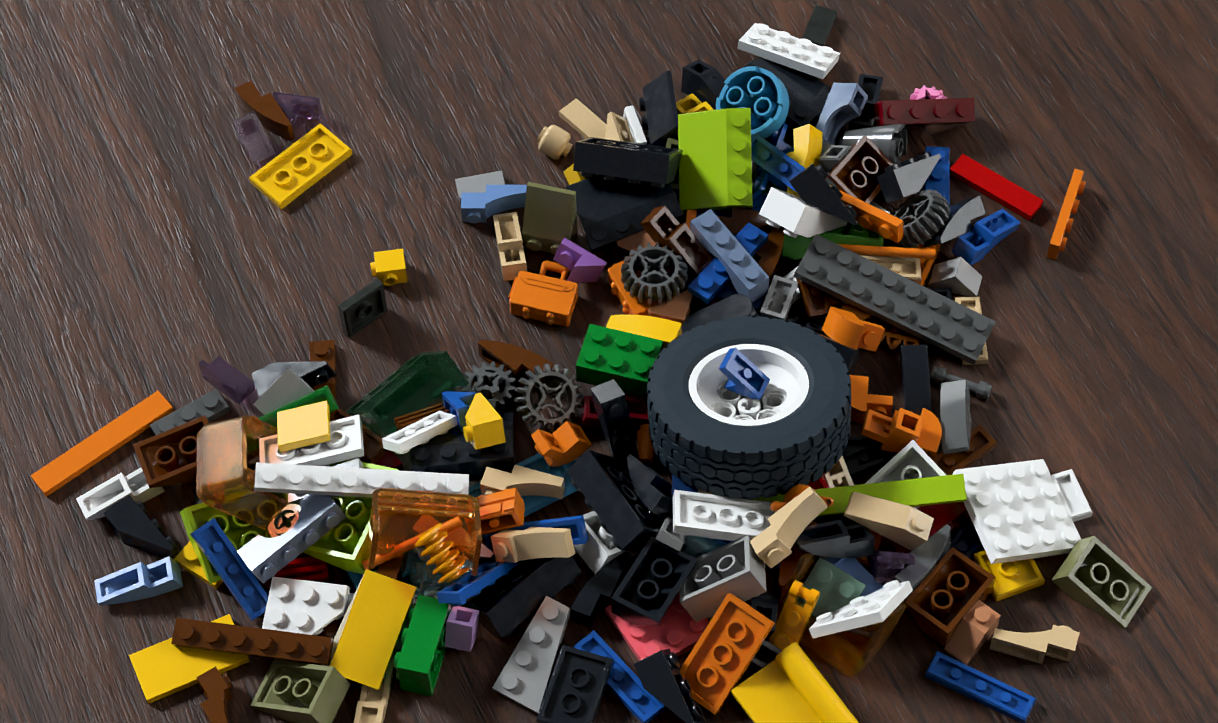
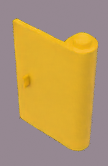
[731,642,859,723]

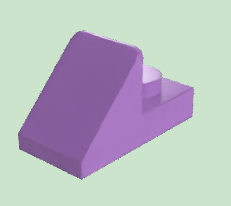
[553,238,607,283]

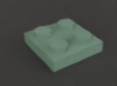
[797,557,867,618]

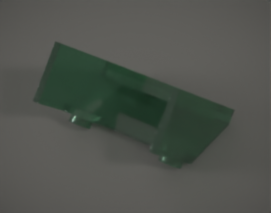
[346,351,469,438]

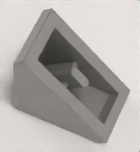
[928,257,982,297]

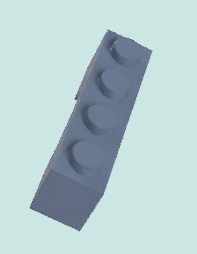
[816,82,868,172]
[690,209,769,303]
[237,494,347,583]

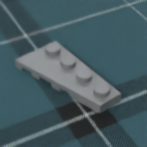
[492,596,571,715]

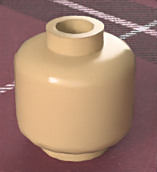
[536,125,573,160]

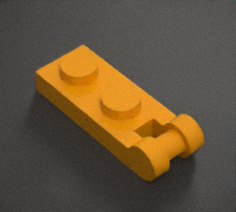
[769,580,820,650]

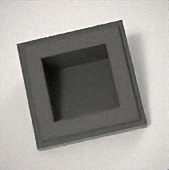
[819,145,852,173]

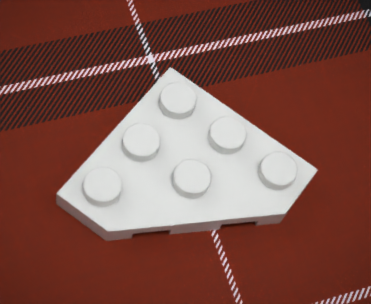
[262,577,350,636]
[809,580,913,638]

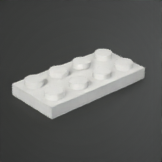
[737,23,840,79]
[259,415,364,466]
[673,490,777,541]

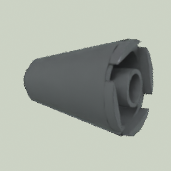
[839,124,907,168]

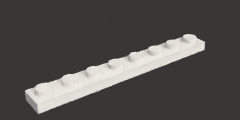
[254,462,469,503]

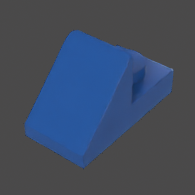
[719,347,770,400]
[442,391,476,432]

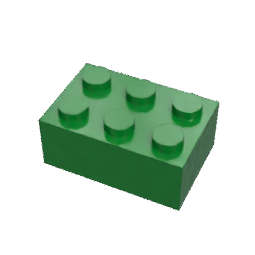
[576,324,663,398]
[394,595,451,696]

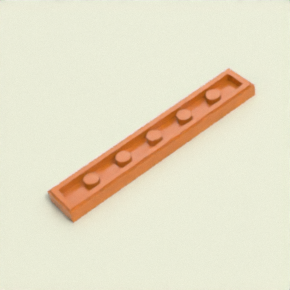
[31,391,174,497]

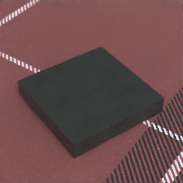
[338,278,387,338]

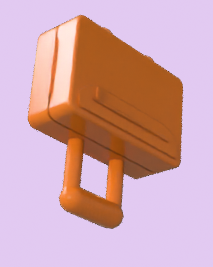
[608,260,670,316]
[508,261,578,326]

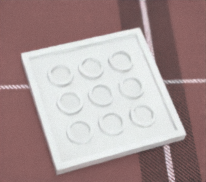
[952,459,1081,564]

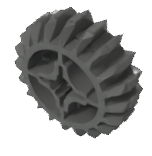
[893,189,951,248]
[621,242,688,305]
[514,363,583,432]

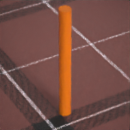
[838,244,936,259]
[362,516,463,570]

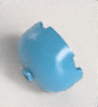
[716,66,789,139]

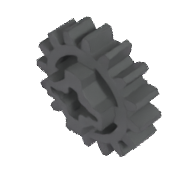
[461,361,516,410]

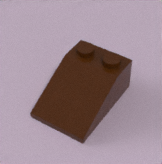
[828,135,894,204]
[133,415,223,488]

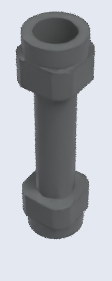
[930,366,992,400]

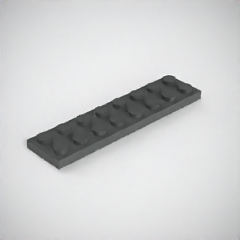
[794,234,996,365]

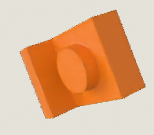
[822,307,885,352]
[850,375,893,424]
[860,408,924,452]
[893,408,942,459]
[531,421,592,467]

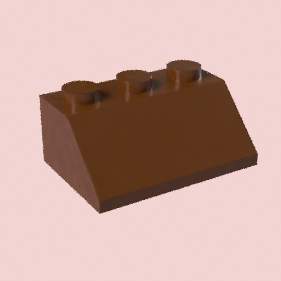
[904,547,996,647]

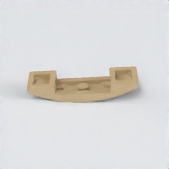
[354,645,397,723]

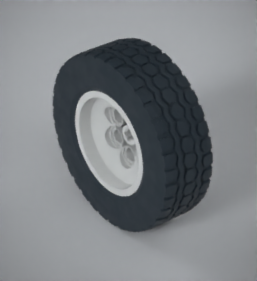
[647,316,851,499]

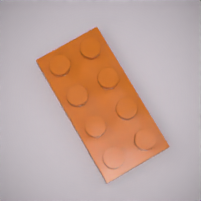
[679,593,775,715]

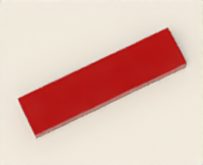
[949,154,1044,221]

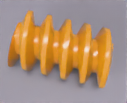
[415,523,470,584]

